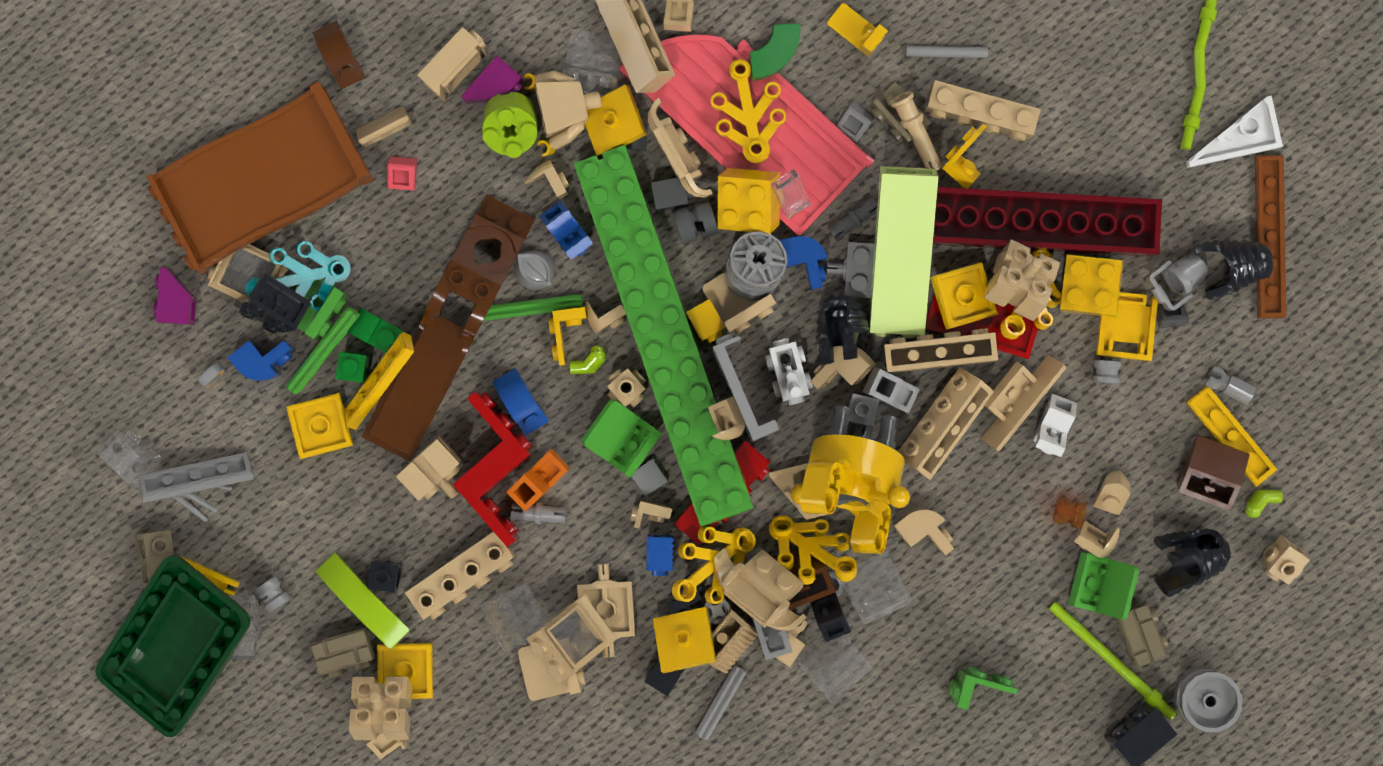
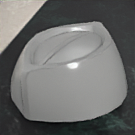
[515,250,555,290]

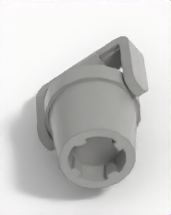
[1146,253,1208,311]

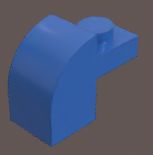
[539,200,593,260]
[779,236,828,291]
[227,340,295,381]
[492,368,549,435]

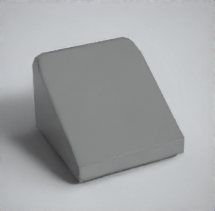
[836,101,875,143]

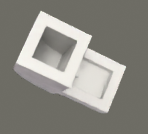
[1033,394,1077,457]

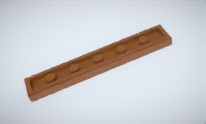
[1255,155,1286,319]

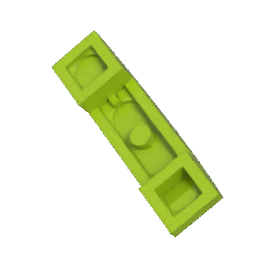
[315,552,410,649]

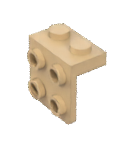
[703,273,776,334]
[518,636,586,701]

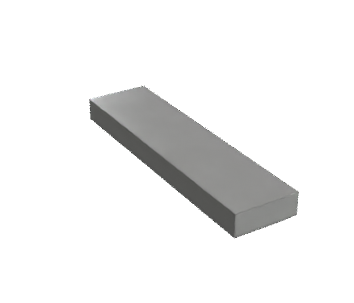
[137,452,253,503]

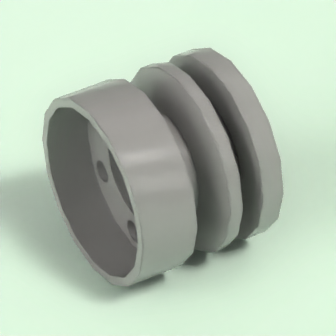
[724,231,787,301]

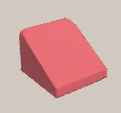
[387,157,417,191]

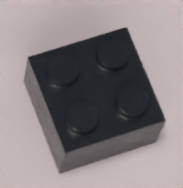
[1104,702,1178,766]

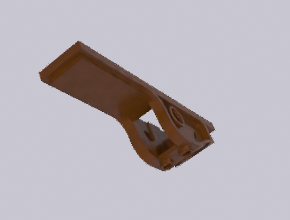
[361,195,535,462]

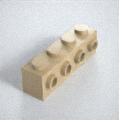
[595,0,676,93]
[925,80,1041,141]
[884,329,998,373]
[898,367,994,480]
[405,532,516,620]

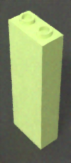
[868,166,938,338]

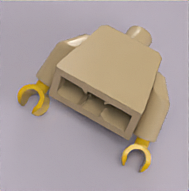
[524,71,601,156]

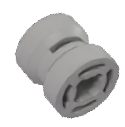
[253,576,292,614]

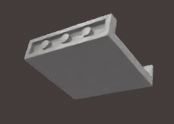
[712,333,780,441]

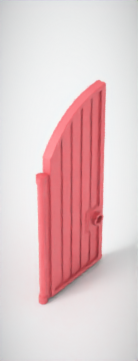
[619,35,875,236]

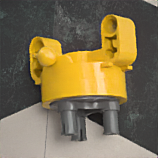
[790,405,910,554]

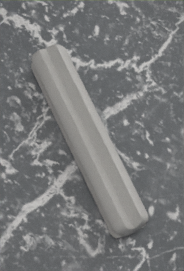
[696,665,746,740]

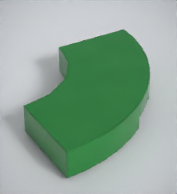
[749,23,801,81]

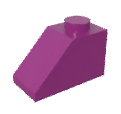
[461,56,523,104]

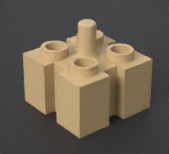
[984,240,1060,321]
[396,435,462,501]
[349,677,412,740]

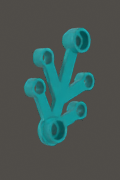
[245,241,351,311]

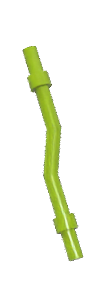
[1180,0,1217,150]

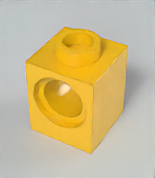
[686,299,726,343]

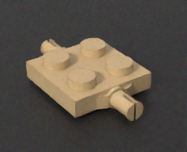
[577,563,635,657]

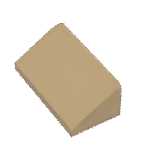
[356,106,412,148]

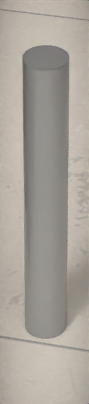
[906,46,988,58]

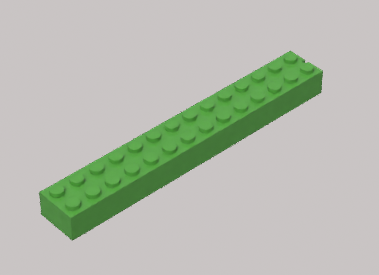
[573,145,755,527]

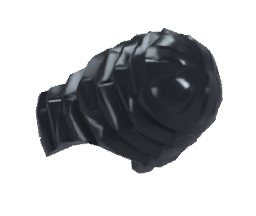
[1192,240,1274,300]
[815,295,870,365]
[1154,528,1231,597]

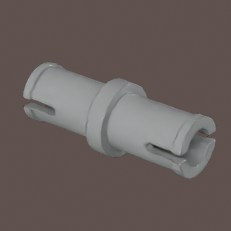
[511,503,568,524]

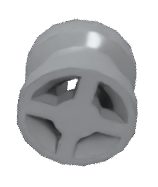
[1092,360,1122,384]
[703,595,730,624]

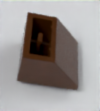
[1177,434,1250,511]
[773,548,836,610]

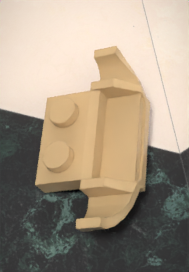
[648,98,713,198]
[714,548,807,631]

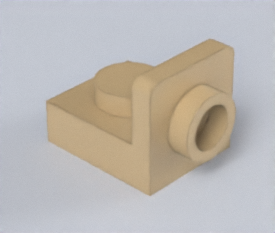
[630,500,673,529]

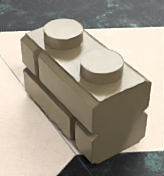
[1114,603,1169,667]
[311,627,376,678]

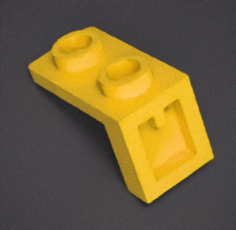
[827,3,888,58]
[942,123,987,189]
[548,307,587,366]

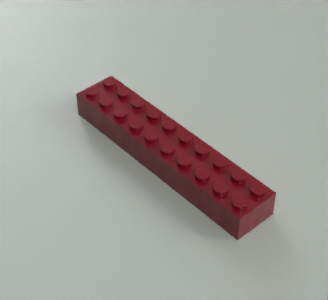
[933,187,1162,257]

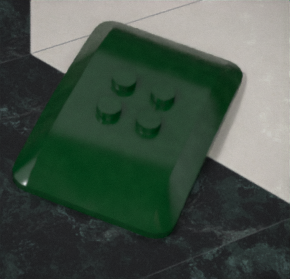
[95,555,250,737]

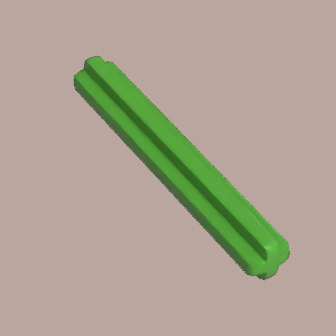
[484,294,583,321]
[286,307,360,394]

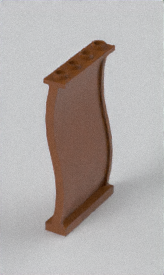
[146,81,374,275]

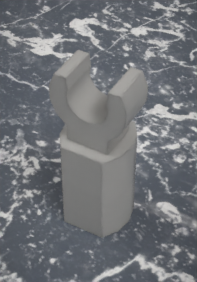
[1205,366,1256,405]

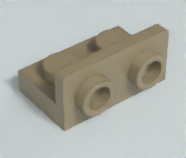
[870,82,931,145]
[136,530,174,589]

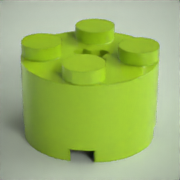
[482,92,537,158]

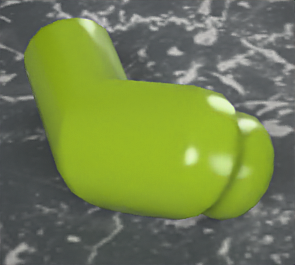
[570,345,606,375]
[1245,490,1283,518]

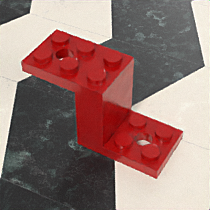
[453,392,533,547]

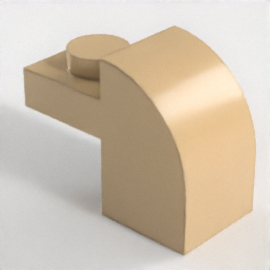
[810,345,877,389]
[892,509,954,555]

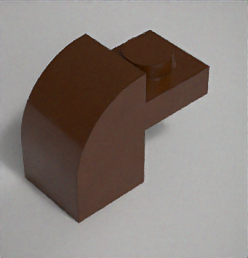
[312,20,366,90]

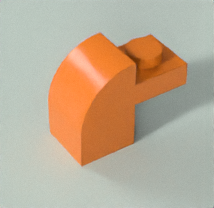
[506,449,571,512]

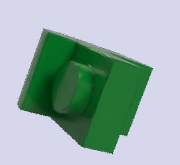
[347,307,406,353]

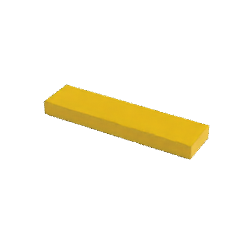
[344,332,414,430]
[1185,386,1278,487]

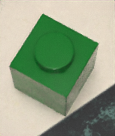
[335,352,371,383]

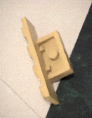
[980,355,1066,451]

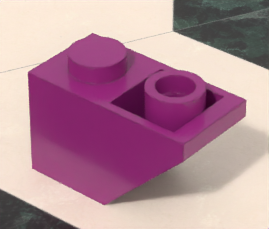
[153,268,197,325]

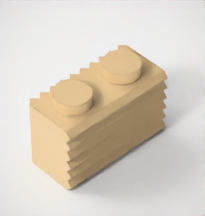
[709,609,758,673]

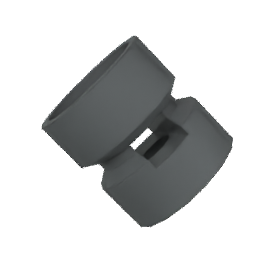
[672,200,718,244]

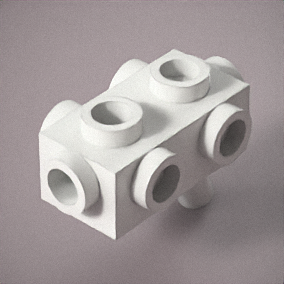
[765,338,813,406]

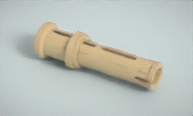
[890,91,943,170]

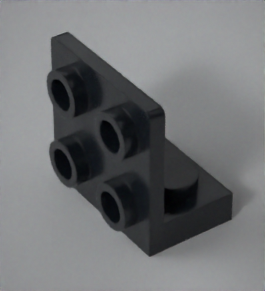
[234,273,311,334]

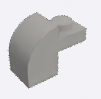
[862,367,920,414]

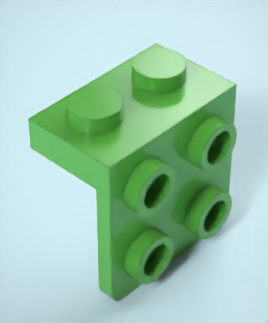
[288,278,349,341]
[581,399,663,478]
[1068,552,1139,620]
[948,666,1019,710]

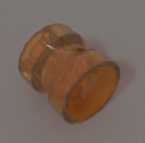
[1053,497,1087,529]

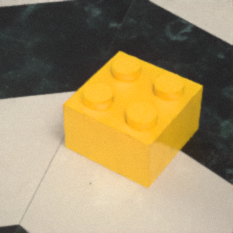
[718,168,780,234]
[1060,255,1123,318]

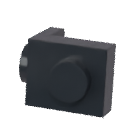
[667,574,704,614]

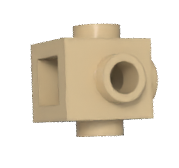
[607,368,646,408]
[1260,535,1310,585]

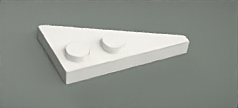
[1186,96,1283,168]

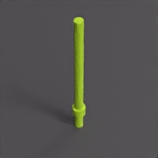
[1048,601,1177,720]

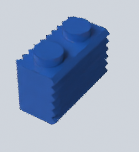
[646,535,675,576]

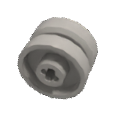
[1174,668,1242,732]

